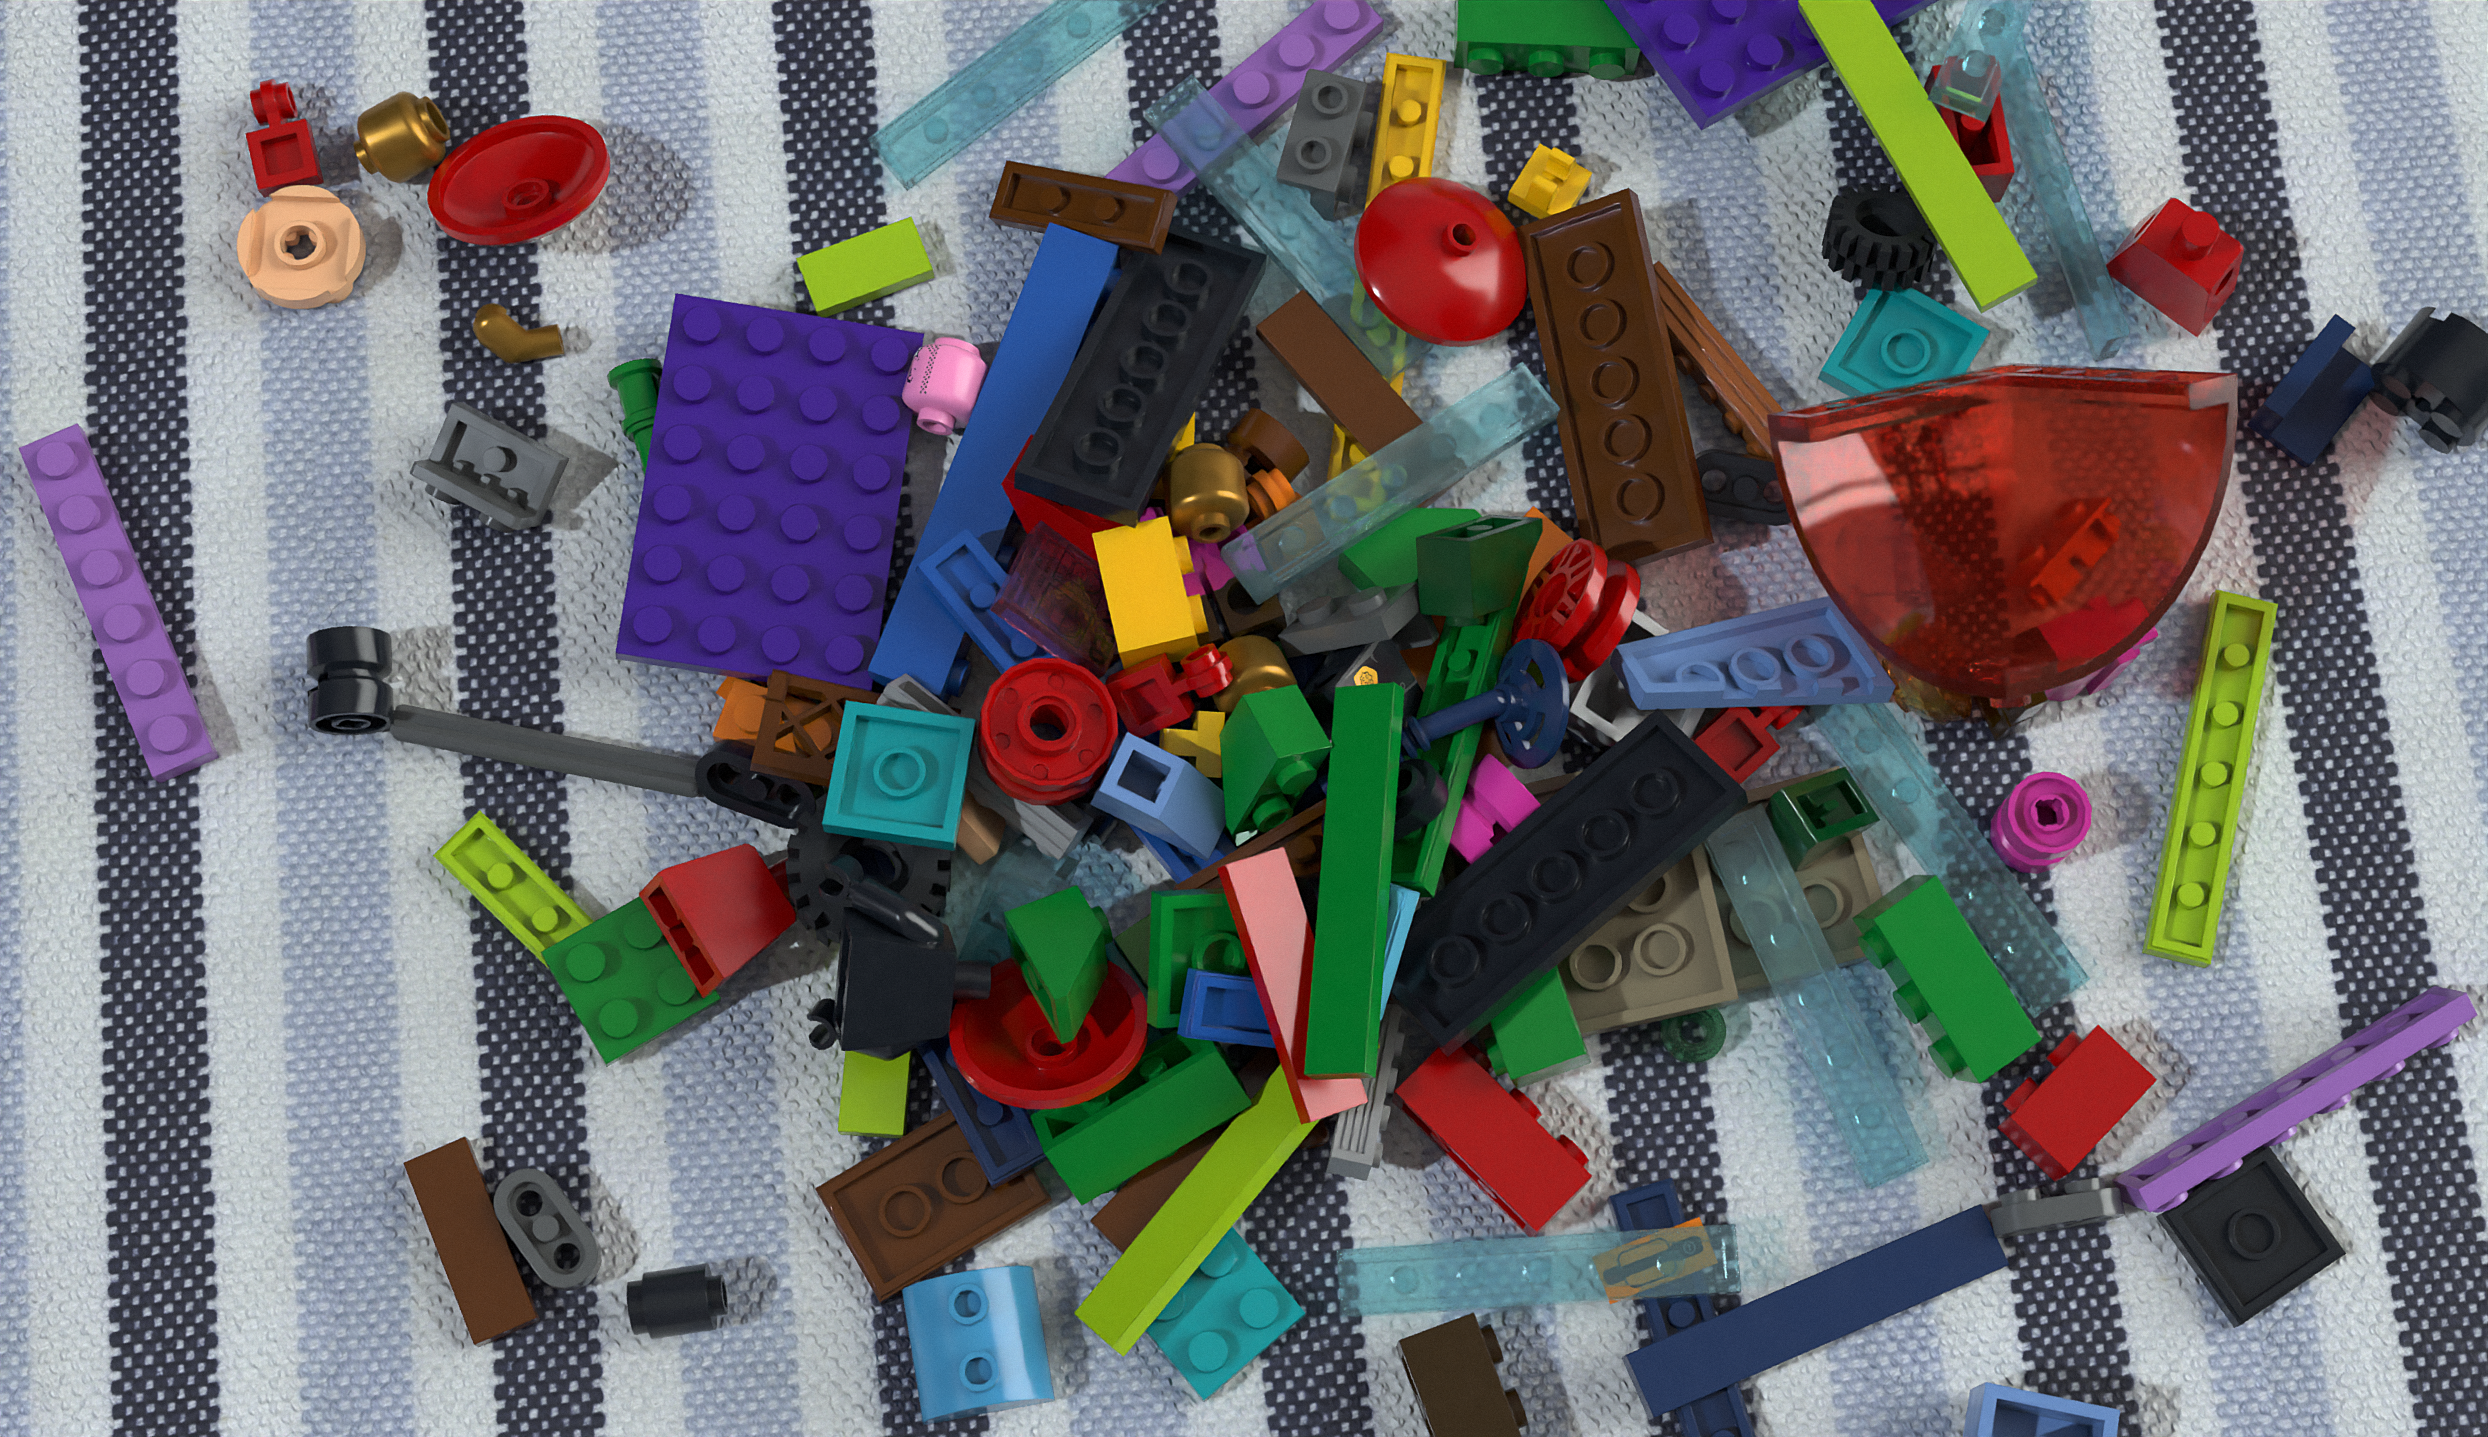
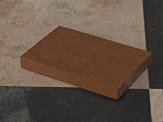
[815,1109,1053,1304]

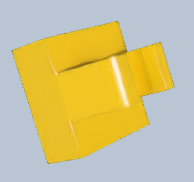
[1507,143,1593,219]
[1159,711,1225,778]

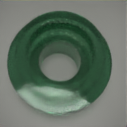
[1660,1008,1726,1064]

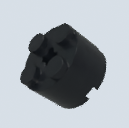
[2368,306,2488,454]

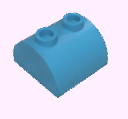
[902,1266,1055,1425]

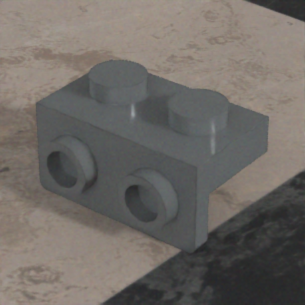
[1276,69,1374,222]
[410,402,569,534]
[1278,582,1439,658]

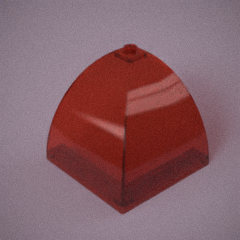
[1767,363,2238,708]

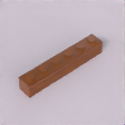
[1653,261,1805,461]

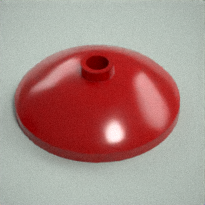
[427,115,610,247]
[1354,177,1529,347]
[949,957,1149,1109]

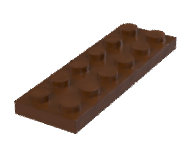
[1516,188,1714,568]

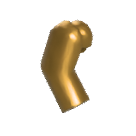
[473,303,564,364]

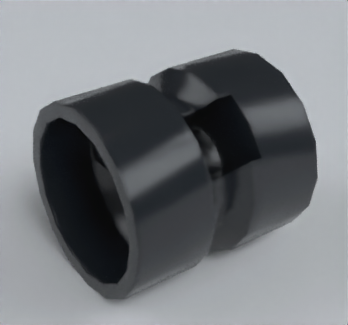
[306,626,394,736]

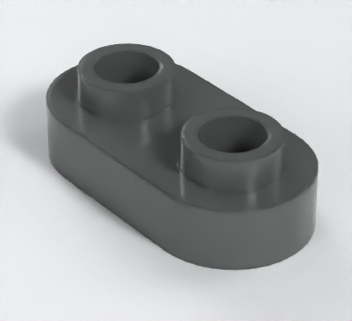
[494,1168,602,1291]
[1989,1178,2125,1239]

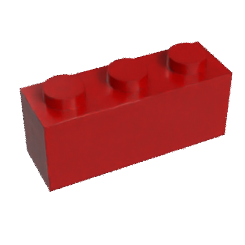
[1392,1041,1592,1240]

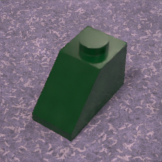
[1416,514,1543,627]

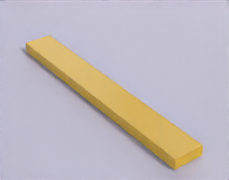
[1322,52,1447,521]

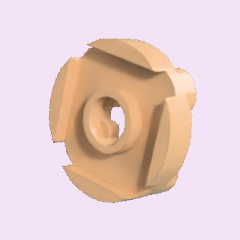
[236,185,366,309]

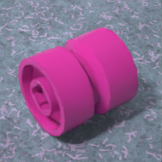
[1448,753,1541,867]
[1990,771,2092,874]

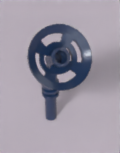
[1316,639,1570,796]

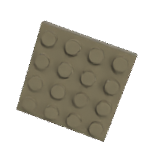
[1442,770,1740,1058]

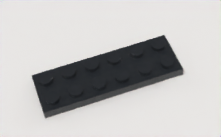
[1014,224,1267,528]
[1389,708,1749,1057]

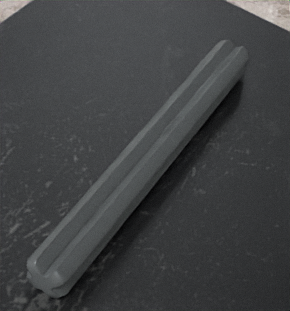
[390,704,700,798]

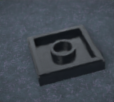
[2156,1146,2346,1328]

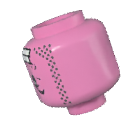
[902,337,990,435]

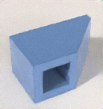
[1090,732,1226,861]

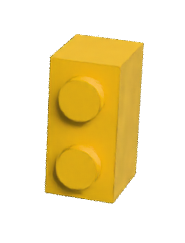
[1092,516,1209,669]

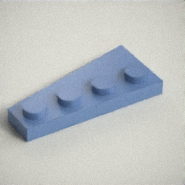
[1609,595,1896,710]

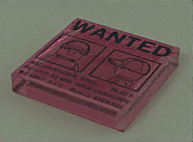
[990,520,1118,679]

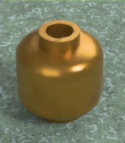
[353,91,450,183]
[1162,443,1249,544]
[1211,635,1297,722]

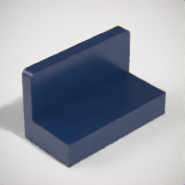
[2247,313,2375,468]

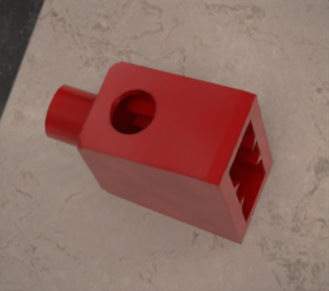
[2102,197,2245,338]
[639,843,797,998]

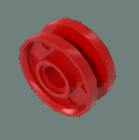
[1511,538,1641,684]
[977,658,1118,805]

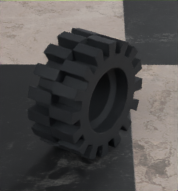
[1821,183,1938,291]

